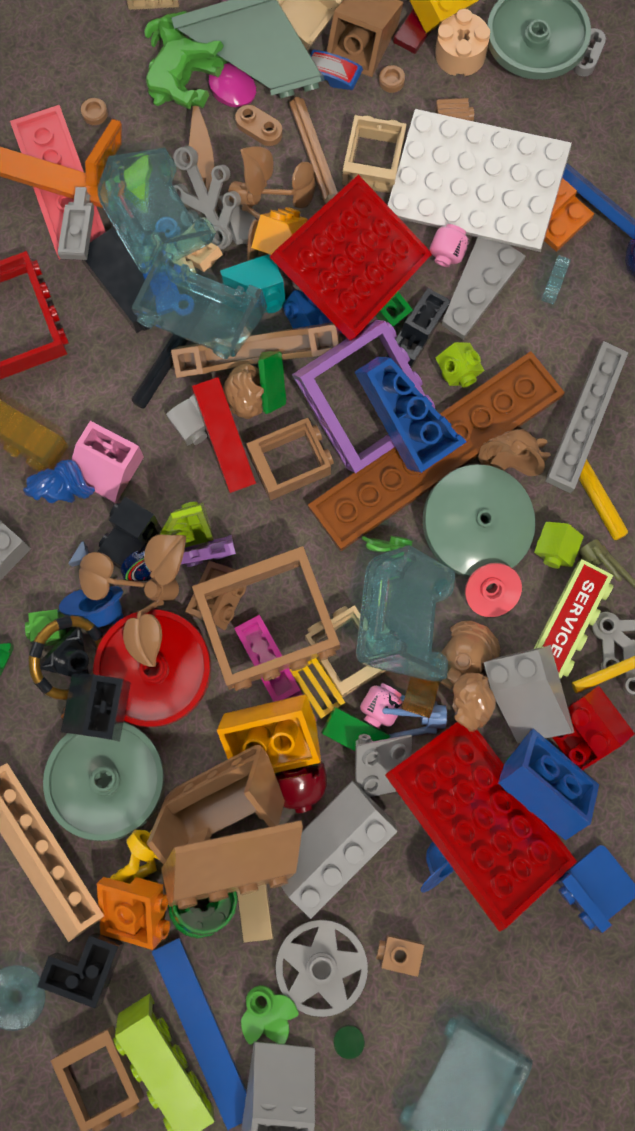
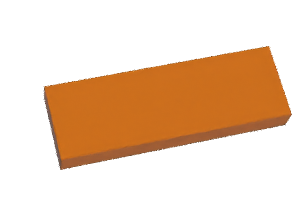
[85,119,122,187]

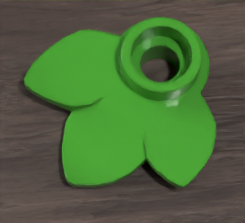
[362,536,414,557]
[241,985,299,1045]

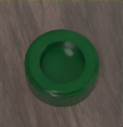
[334,1025,365,1059]

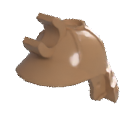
[478,429,551,476]
[437,621,501,689]

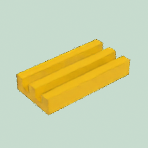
[290,658,345,719]

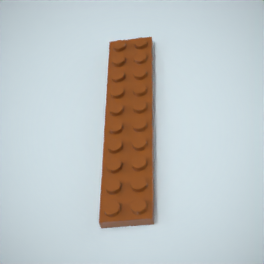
[308,351,565,552]

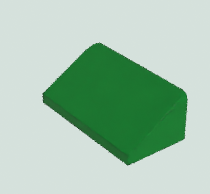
[258,351,286,414]

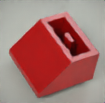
[552,685,635,770]

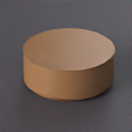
[379,65,405,93]
[81,98,108,125]

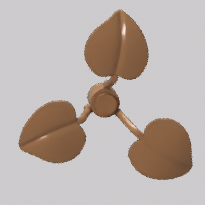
[228,146,315,261]
[79,535,186,667]

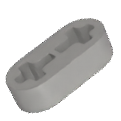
[573,28,606,76]

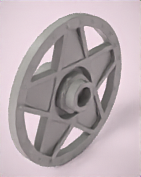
[276,920,368,1017]

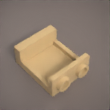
[278,0,343,51]

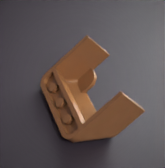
[147,745,284,865]

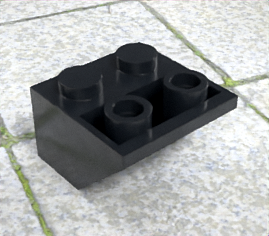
[61,673,131,742]

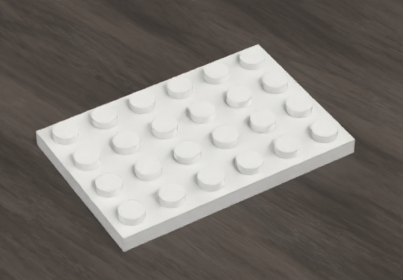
[388,109,572,252]

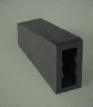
[82,221,159,333]

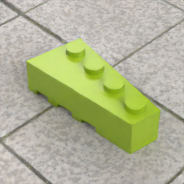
[114,994,215,1131]

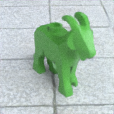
[145,12,224,109]

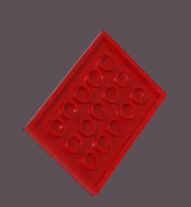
[270,174,432,341]
[385,722,577,932]

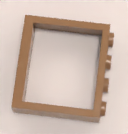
[192,546,340,691]

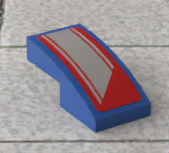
[310,50,363,90]

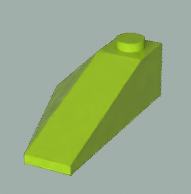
[160,502,214,548]

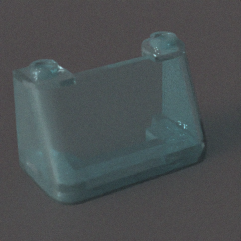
[98,148,216,274]
[131,249,267,359]
[356,545,455,681]
[399,1013,533,1131]

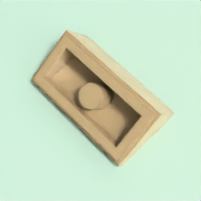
[237,884,274,942]

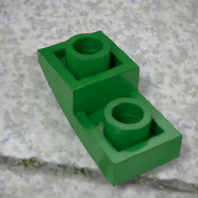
[321,707,390,751]

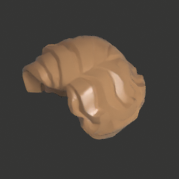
[223,363,264,419]
[452,672,496,732]

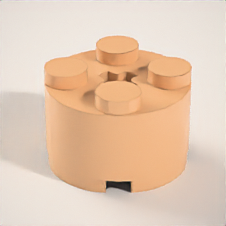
[435,9,490,76]

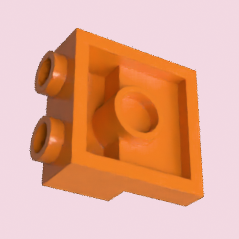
[544,178,595,252]
[97,877,170,950]

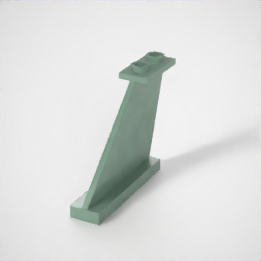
[171,0,325,99]

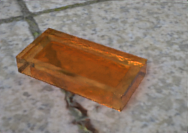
[401,667,441,718]

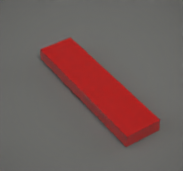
[191,377,256,493]

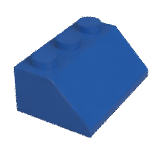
[498,728,599,840]

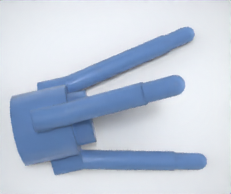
[382,695,447,739]

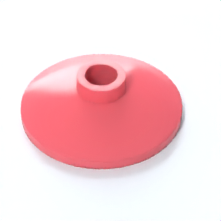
[465,563,522,617]

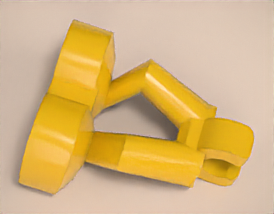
[110,830,159,884]

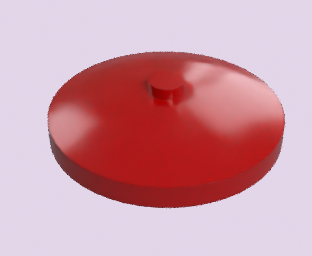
[93,610,211,727]

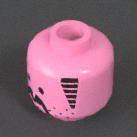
[430,224,469,267]
[360,683,404,729]

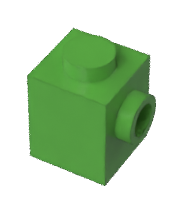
[25,609,66,646]

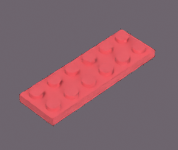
[10,105,106,259]

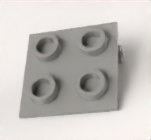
[355,734,412,797]

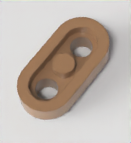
[235,105,283,146]

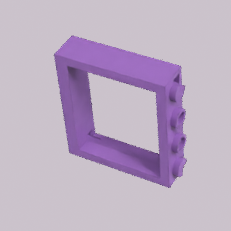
[292,320,435,473]

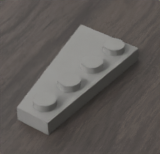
[442,237,526,340]

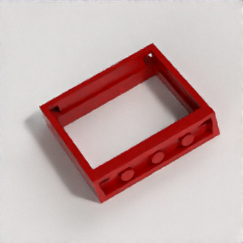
[0,251,69,380]

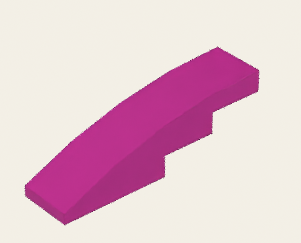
[234,615,317,721]

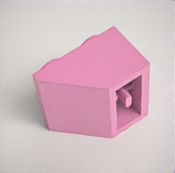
[72,421,144,503]

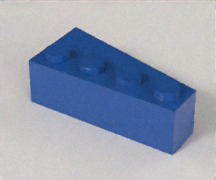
[355,357,467,473]

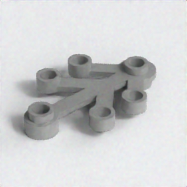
[170,146,241,249]
[592,612,635,696]

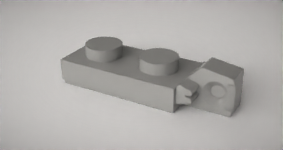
[58,187,94,260]

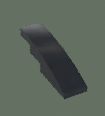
[386,288,451,369]

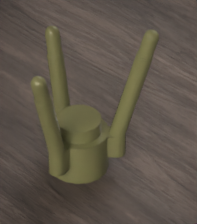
[578,539,635,607]

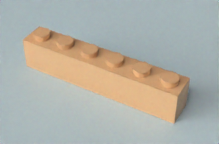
[0,763,104,942]

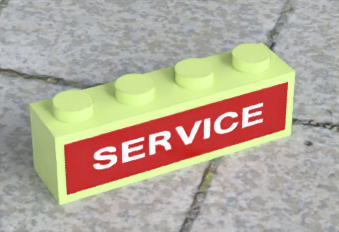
[534,559,614,679]

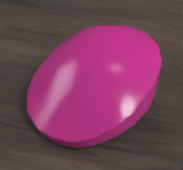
[209,63,256,107]

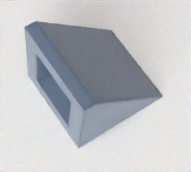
[68,541,89,567]

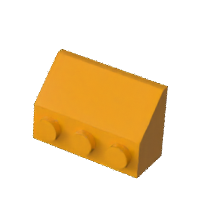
[251,207,308,255]
[217,694,321,773]

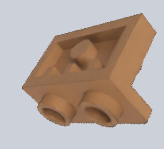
[185,561,246,630]

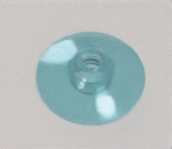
[0,965,46,1031]

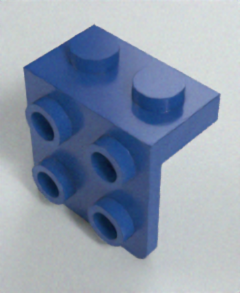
[556,845,635,933]

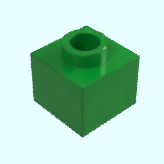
[376,291,413,327]

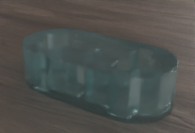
[541,254,571,305]

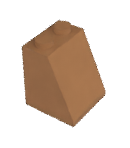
[327,0,403,77]

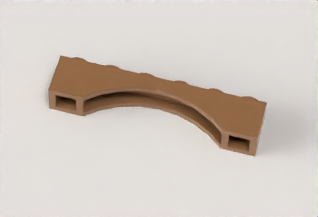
[171,322,342,378]

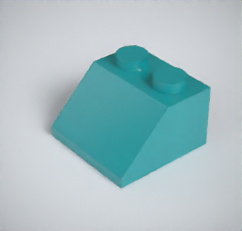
[220,254,285,314]

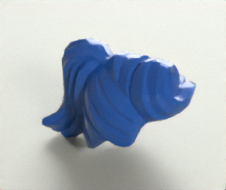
[23,460,95,503]

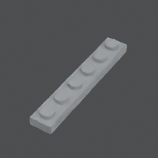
[545,341,628,493]

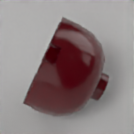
[276,761,327,813]

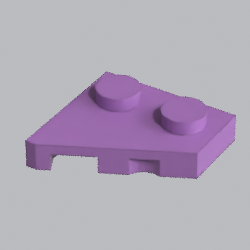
[181,535,236,567]

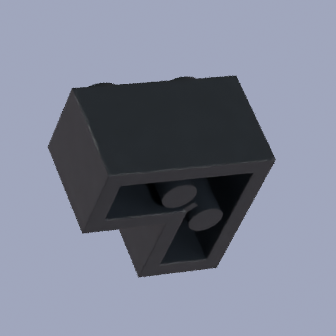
[98,497,162,572]
[37,933,124,1009]

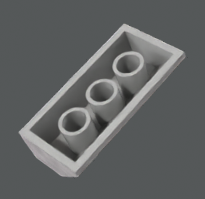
[281,780,398,919]

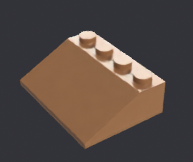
[161,821,303,909]

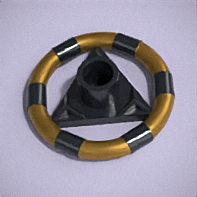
[29,616,104,700]

